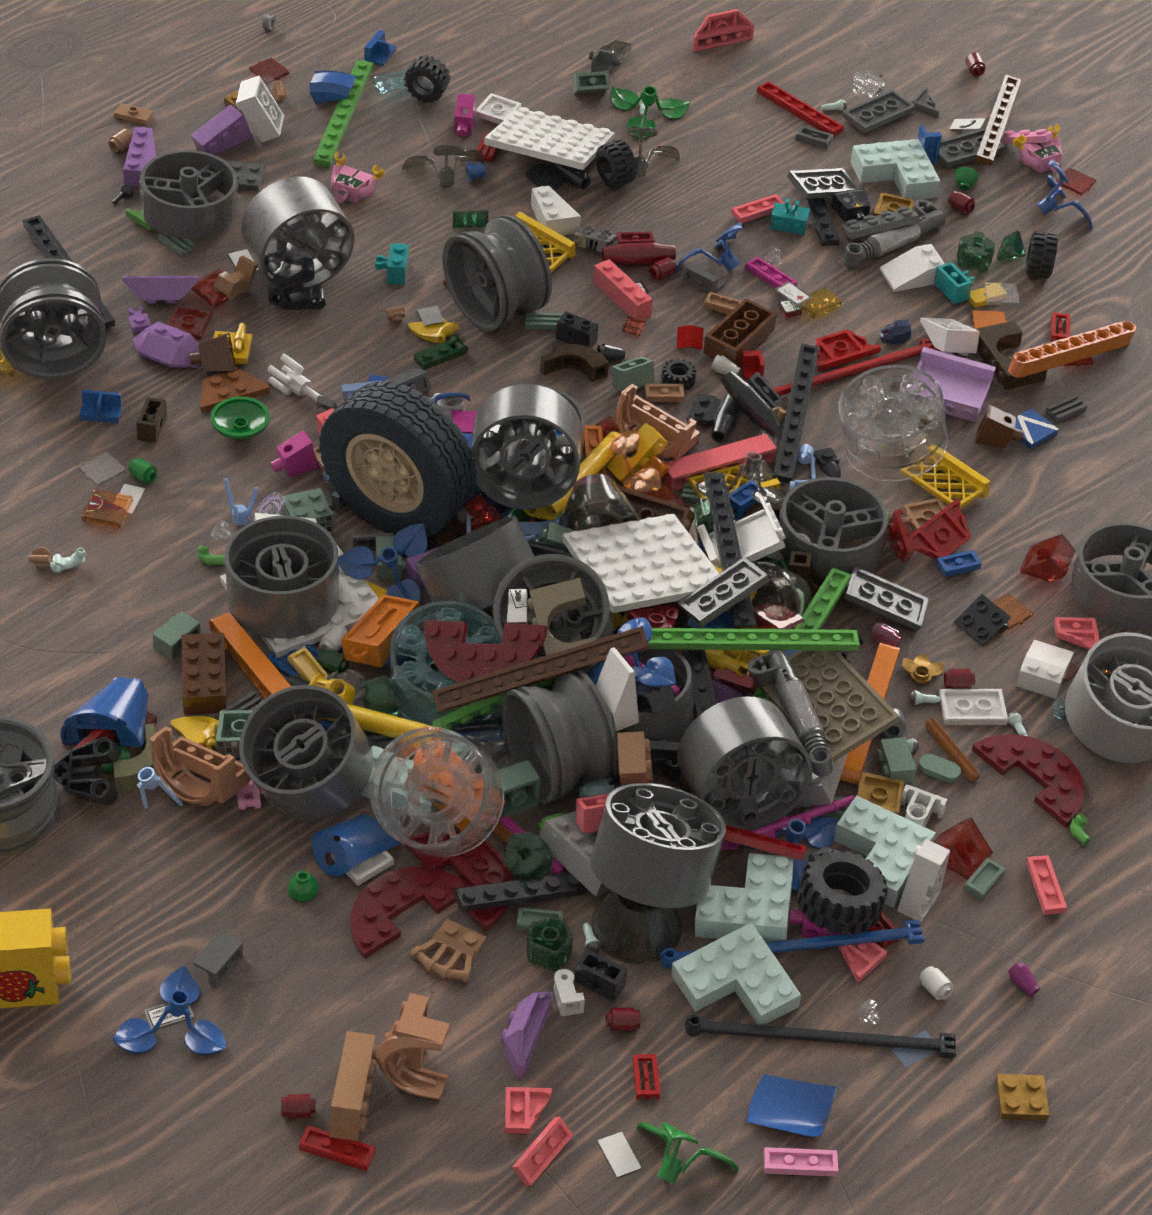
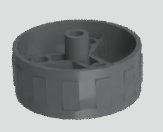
[139,150,238,239]
[779,477,888,577]
[1071,522,1152,628]

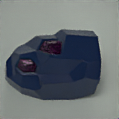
[879,319,912,344]

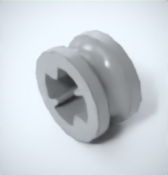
[262,14,276,31]

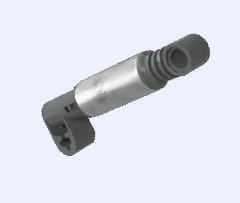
[843,199,946,268]
[748,650,834,777]

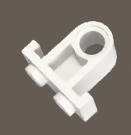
[901,784,947,827]

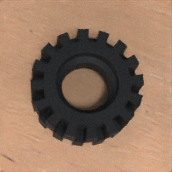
[661,358,696,390]

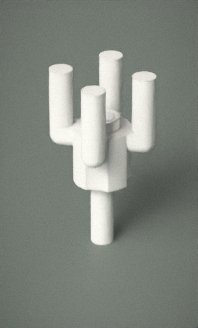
[267,354,321,401]

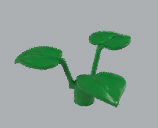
[610,86,690,138]
[636,1122,739,1184]

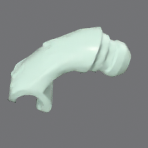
[50,548,86,572]

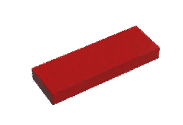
[298,1125,376,1171]

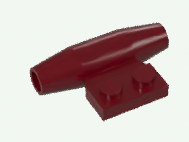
[602,232,676,265]

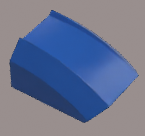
[309,70,356,104]

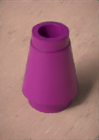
[1008,962,1040,997]

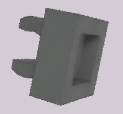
[315,395,338,414]

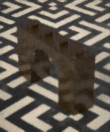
[975,321,1048,390]

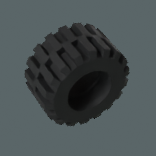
[404,55,451,103]
[596,140,637,188]
[1025,231,1058,279]

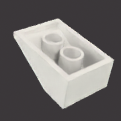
[879,244,945,292]
[920,318,980,356]
[1016,640,1074,699]
[596,647,639,732]

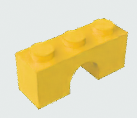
[606,423,668,486]

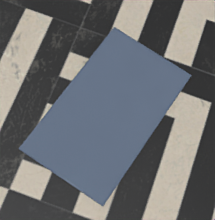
[891,1030,936,1067]

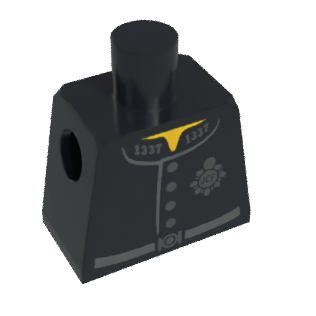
[831,188,870,222]

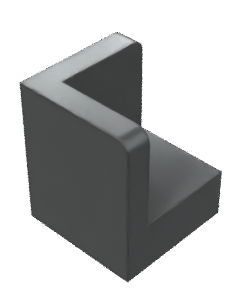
[591,48,614,74]

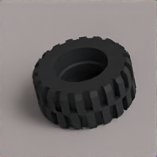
[797,850,888,935]

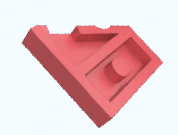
[1054,617,1100,650]
[838,933,888,983]
[505,1087,552,1134]

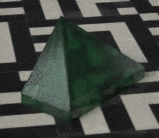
[452,210,489,228]
[996,230,1026,260]

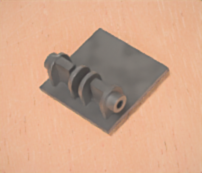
[574,226,616,252]

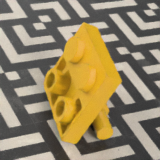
[213,323,253,364]

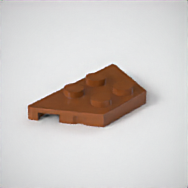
[200,369,270,413]

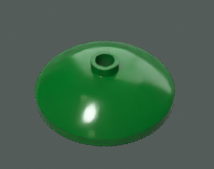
[211,397,270,439]

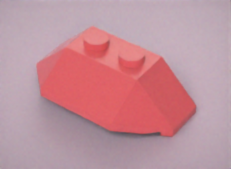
[692,9,754,52]

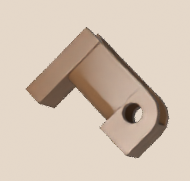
[214,256,258,300]

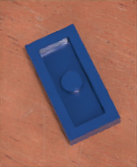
[936,550,982,577]

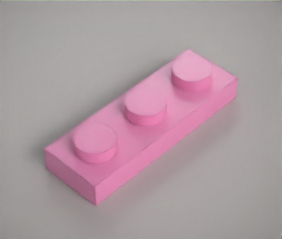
[1000,129,1053,144]
[763,1147,838,1177]

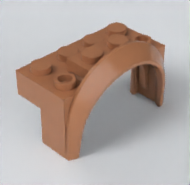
[612,384,700,460]
[150,726,251,806]
[376,993,450,1101]

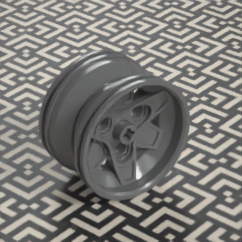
[442,215,552,331]
[0,258,106,379]
[493,554,613,687]
[501,670,619,804]
[0,716,59,856]

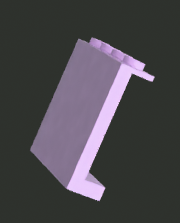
[905,347,996,422]

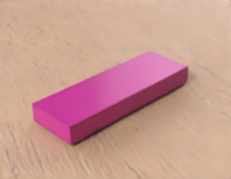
[745,256,798,289]

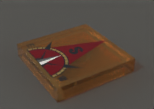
[81,489,133,528]

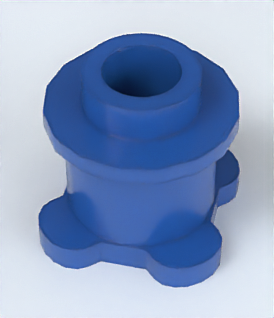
[466,161,486,183]

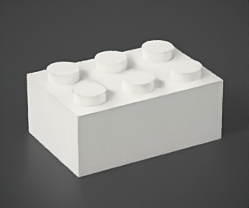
[236,76,284,142]

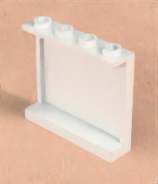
[696,498,786,569]

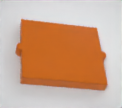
[972,310,1008,329]

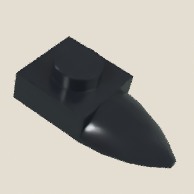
[813,447,841,478]

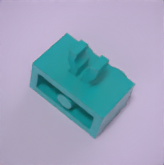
[770,198,810,235]
[375,243,409,285]
[934,262,975,304]

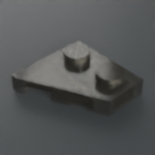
[589,40,632,67]

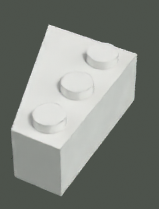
[531,186,581,235]
[897,839,950,922]

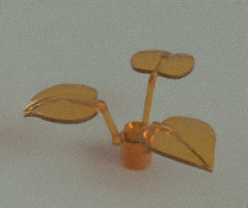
[578,429,661,500]

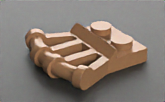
[410,919,487,983]

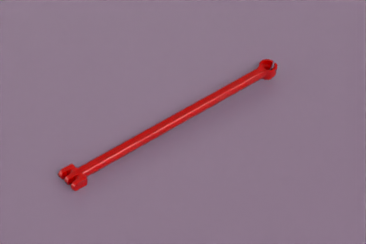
[773,338,940,396]

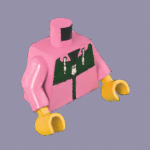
[1013,124,1062,173]
[331,152,385,203]

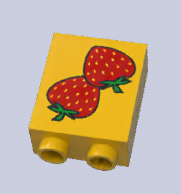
[0,909,71,1008]

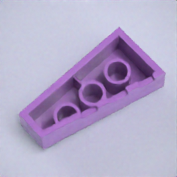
[123,127,156,188]

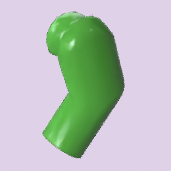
[197,546,224,565]
[1070,814,1091,846]

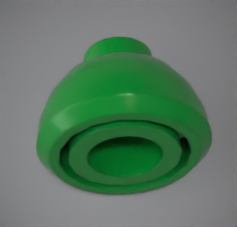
[955,167,979,190]
[287,871,319,901]

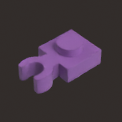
[128,305,151,333]

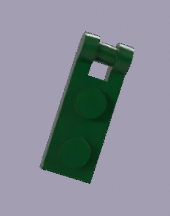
[414,335,469,370]

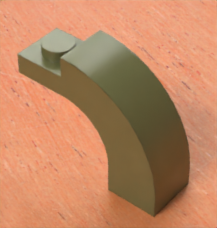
[113,724,157,792]

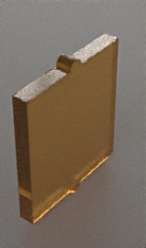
[993,593,1033,630]

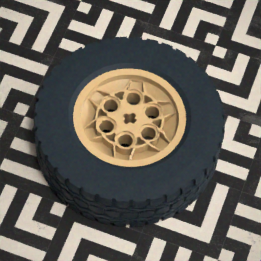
[319,381,477,538]

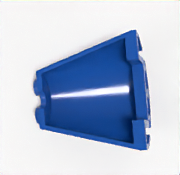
[60,677,149,747]

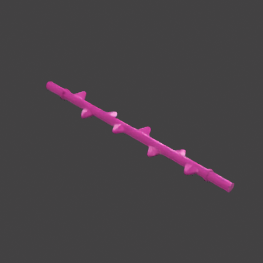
[720,795,855,851]

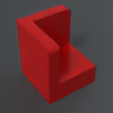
[676,325,704,350]
[741,350,765,380]

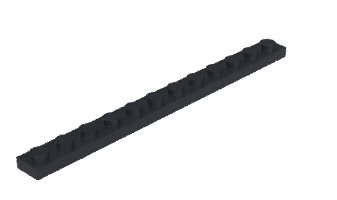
[703,472,756,629]

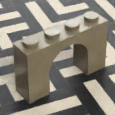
[527,578,602,667]

